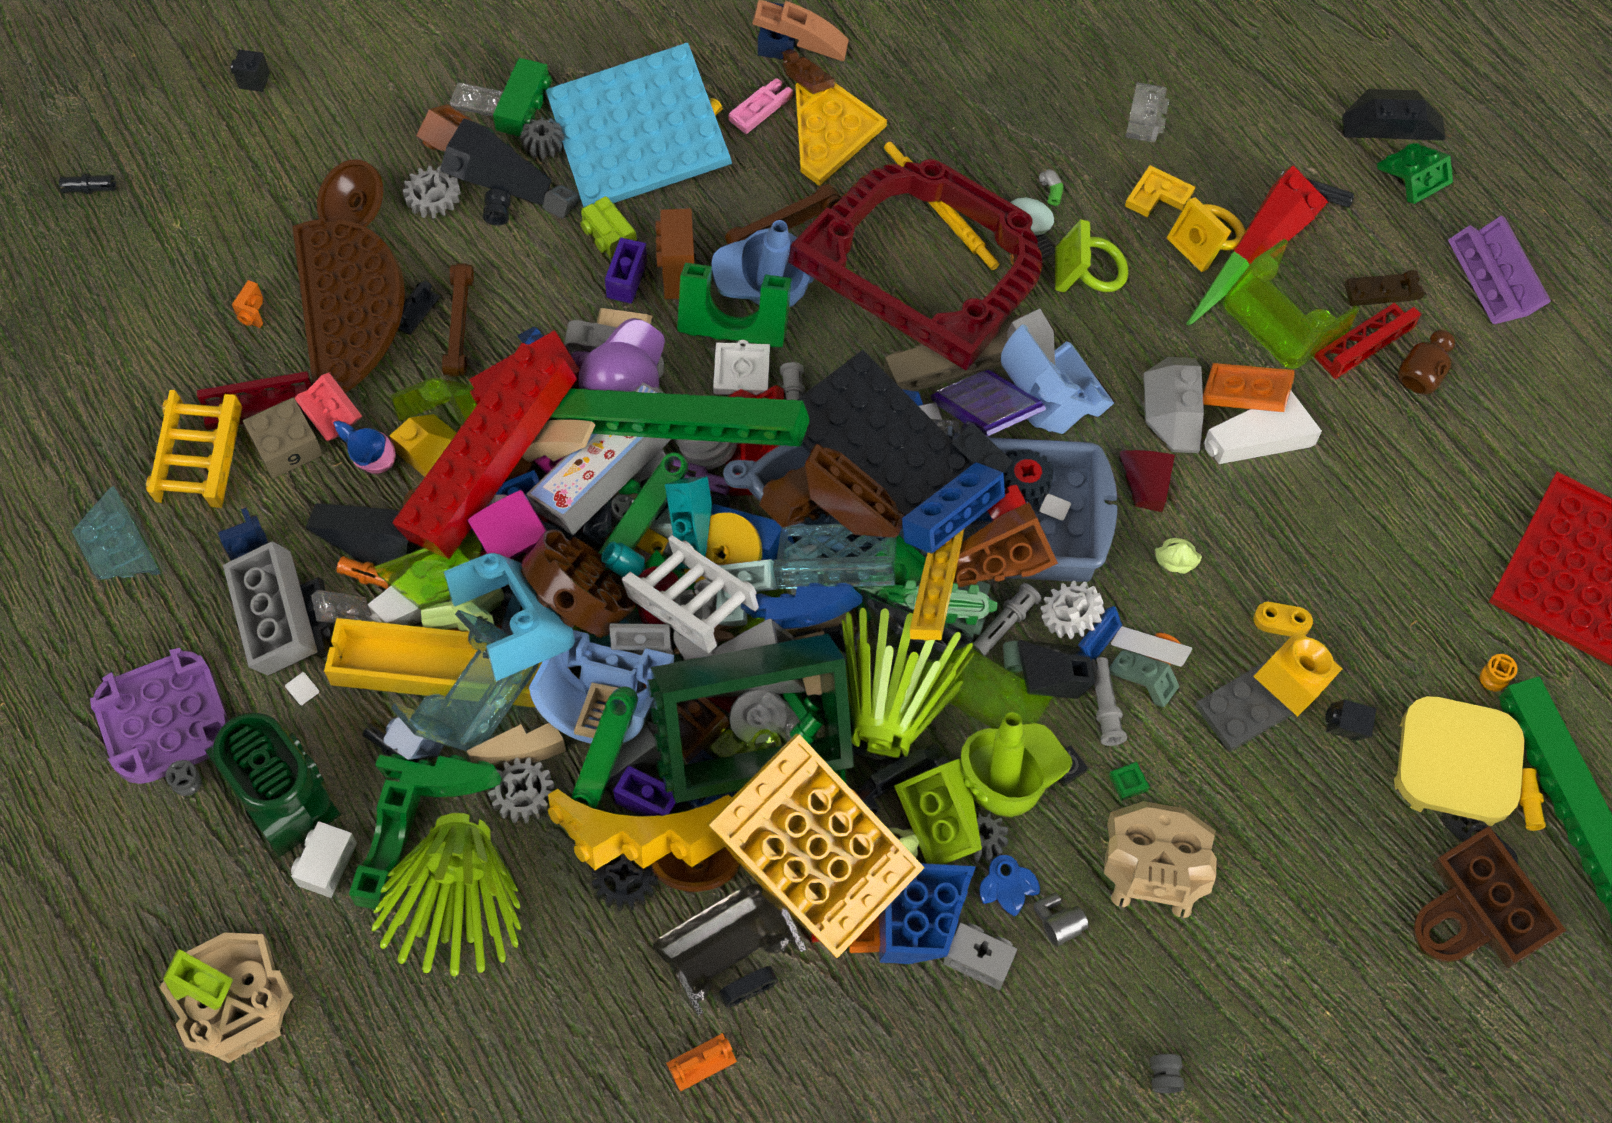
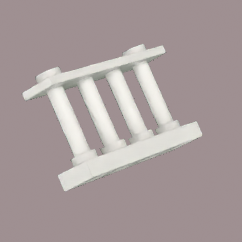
[622,535,759,653]

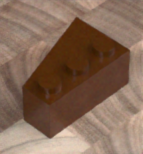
[759,465,831,528]
[643,683,730,764]

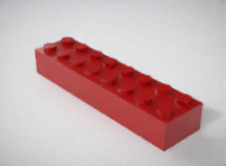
[392,343,577,560]

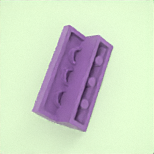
[1448,216,1551,324]

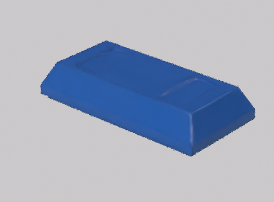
[1078,606,1122,660]

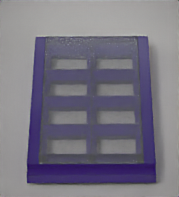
[931,370,1046,436]

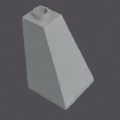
[700,619,806,698]

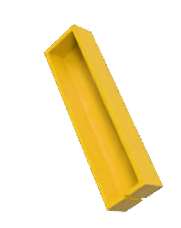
[324,618,570,708]

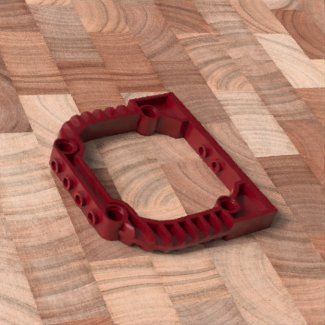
[788,159,1042,371]

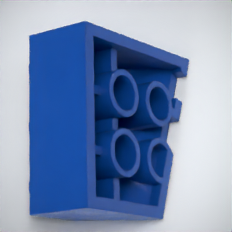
[879,863,976,964]

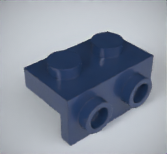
[218,507,268,561]

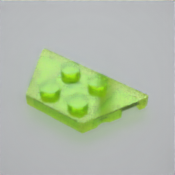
[375,530,482,610]

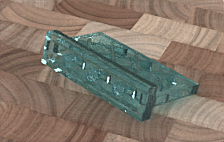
[773,524,897,589]

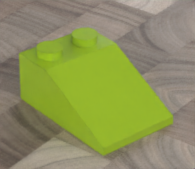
[895,759,982,865]

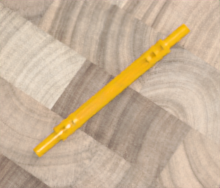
[884,142,1000,270]

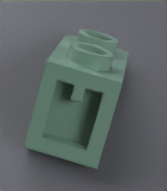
[1109,650,1179,707]

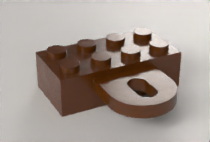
[1413,826,1567,969]

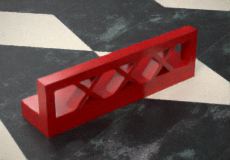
[1314,303,1421,379]

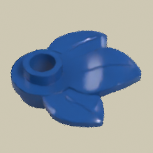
[979,855,1040,916]

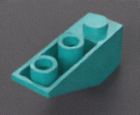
[665,476,712,569]

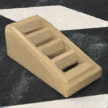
[574,682,621,738]

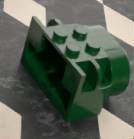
[205,712,341,857]

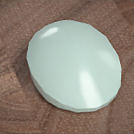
[1010,197,1054,236]

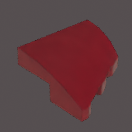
[1119,450,1175,512]

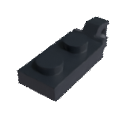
[300,577,334,658]

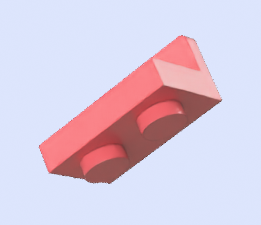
[295,372,362,441]

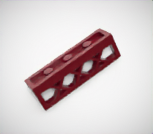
[197,371,313,430]

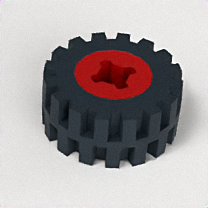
[1003,450,1053,504]

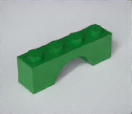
[349,779,420,911]

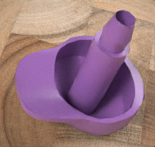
[571,318,665,392]

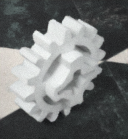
[1041,581,1105,639]

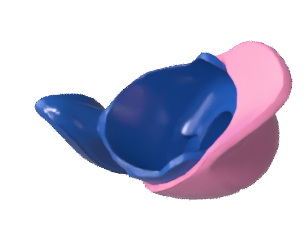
[333,421,396,474]

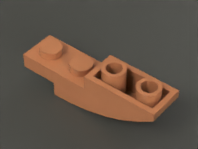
[752,0,849,61]

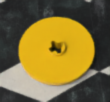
[684,512,762,583]

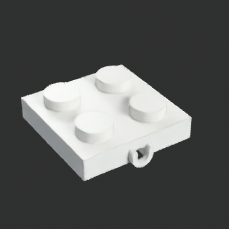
[713,340,770,396]

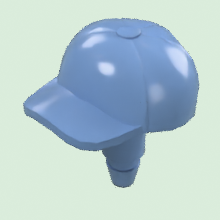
[711,220,814,307]

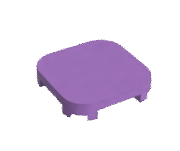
[90,648,229,784]

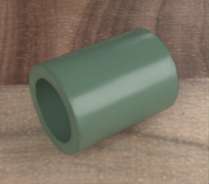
[1003,641,1023,673]

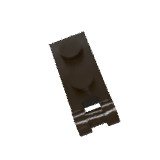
[1344,270,1424,306]

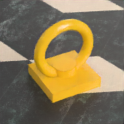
[1167,197,1246,272]

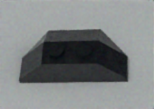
[1342,89,1445,140]
[860,589,973,660]

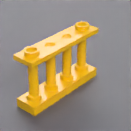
[146,390,242,508]

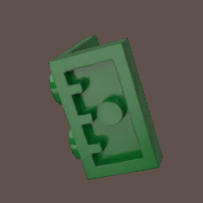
[1377,143,1453,204]

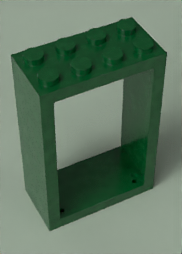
[647,634,854,803]

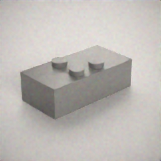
[223,541,317,676]

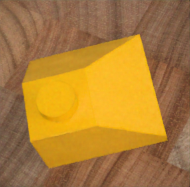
[389,414,456,477]

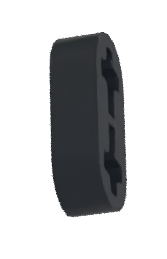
[718,966,779,1008]

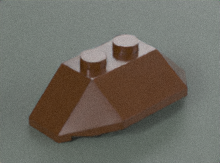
[805,444,905,538]

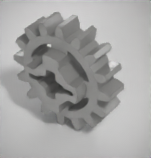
[403,166,461,218]
[488,758,555,823]

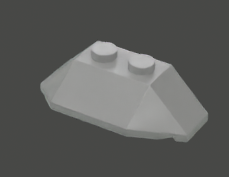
[1143,357,1204,453]

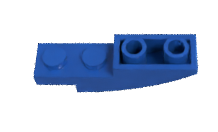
[741,583,863,629]

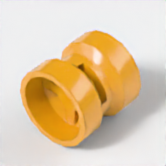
[1479,654,1518,692]

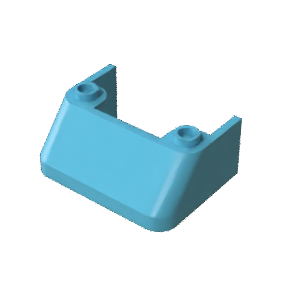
[444,553,575,681]

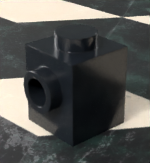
[231,49,270,92]
[1325,699,1376,741]

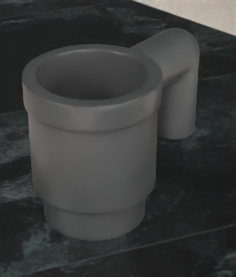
[1034,892,1089,947]

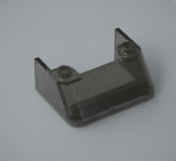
[653,884,806,1016]

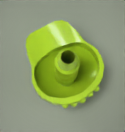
[960,712,1072,817]

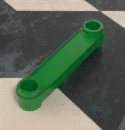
[598,453,688,570]
[571,686,638,809]

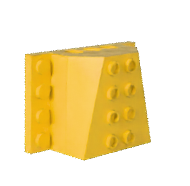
[707,733,924,958]

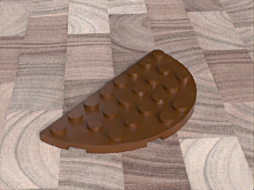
[292,219,405,393]

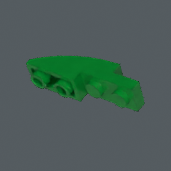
[375,754,502,797]

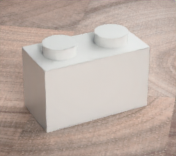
[291,821,357,898]

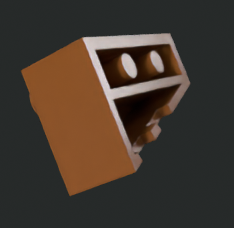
[655,208,694,299]

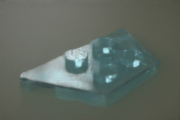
[72,486,161,580]

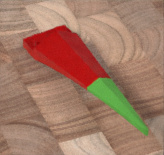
[1186,165,1328,325]

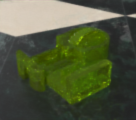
[709,729,781,758]

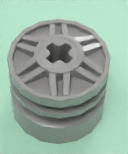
[674,395,738,470]

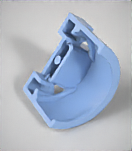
[1001,324,1114,434]
[529,630,674,744]

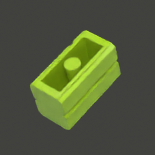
[580,196,637,258]

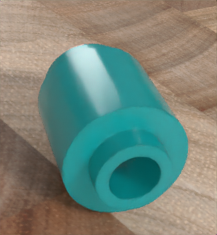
[601,542,646,577]

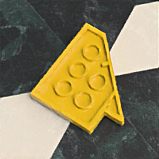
[795,82,887,186]

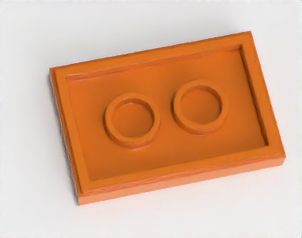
[1203,363,1294,412]

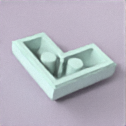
[716,559,779,626]

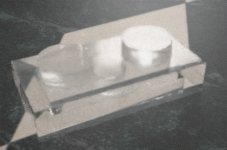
[450,82,503,117]
[311,590,372,623]

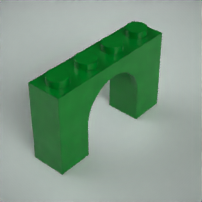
[677,262,792,348]

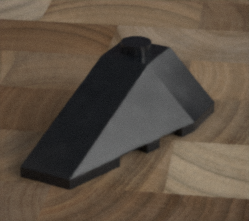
[440,118,552,205]
[306,503,417,579]

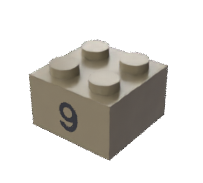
[243,397,323,479]

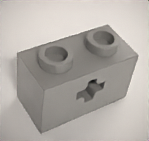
[943,923,1017,990]

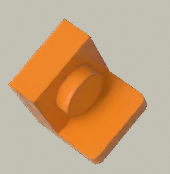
[232,280,263,328]

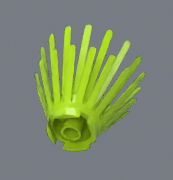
[840,608,975,758]
[372,813,521,976]

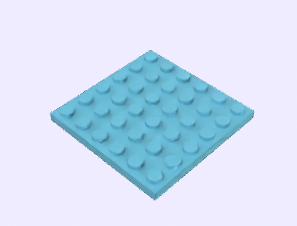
[546,42,732,208]

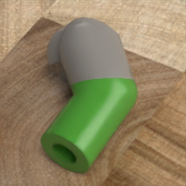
[1039,169,1064,206]

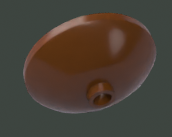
[317,159,383,227]
[651,847,741,892]

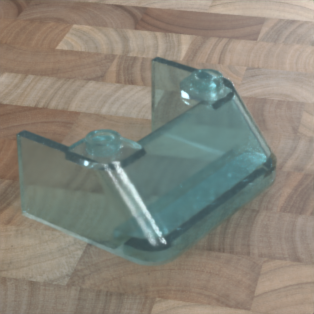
[391,610,539,751]

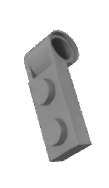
[564,320,616,355]

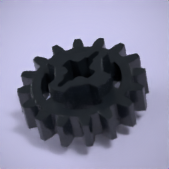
[591,853,658,911]

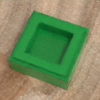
[1109,761,1150,801]

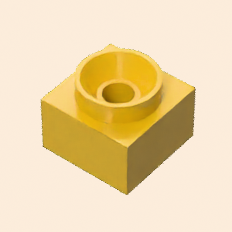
[1253,629,1342,717]

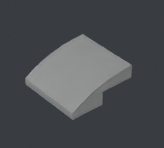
[609,624,673,655]

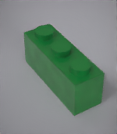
[493,58,552,137]

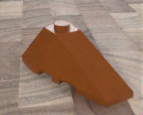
[416,104,473,151]
[953,502,1058,588]

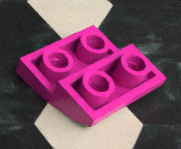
[468,490,547,559]

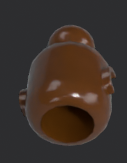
[1398,330,1455,395]

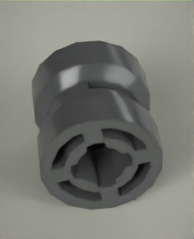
[1150,1054,1184,1093]

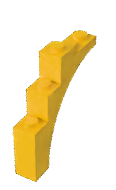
[548,789,732,870]

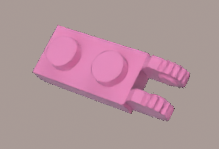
[728,78,794,134]

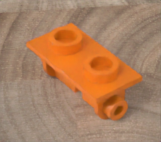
[666,1033,737,1092]

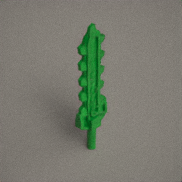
[854,572,998,625]

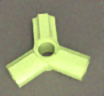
[421,588,504,637]

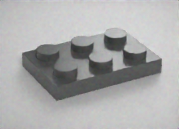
[1195,661,1294,753]

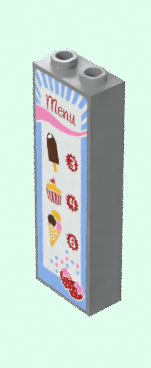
[526,382,671,535]

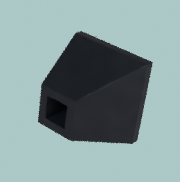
[1017,640,1095,699]

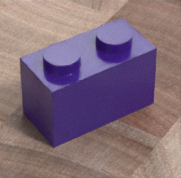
[605,237,647,304]
[613,766,683,816]

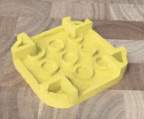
[1394,696,1524,826]

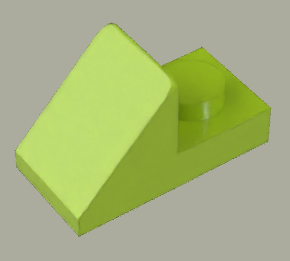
[163,949,233,1010]

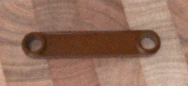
[725,184,841,245]
[442,263,474,377]

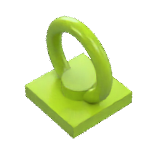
[1055,219,1128,293]

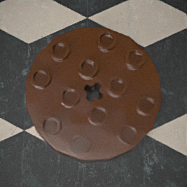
[520,529,636,638]

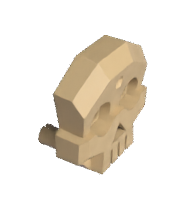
[1104,801,1217,918]
[159,933,294,1063]

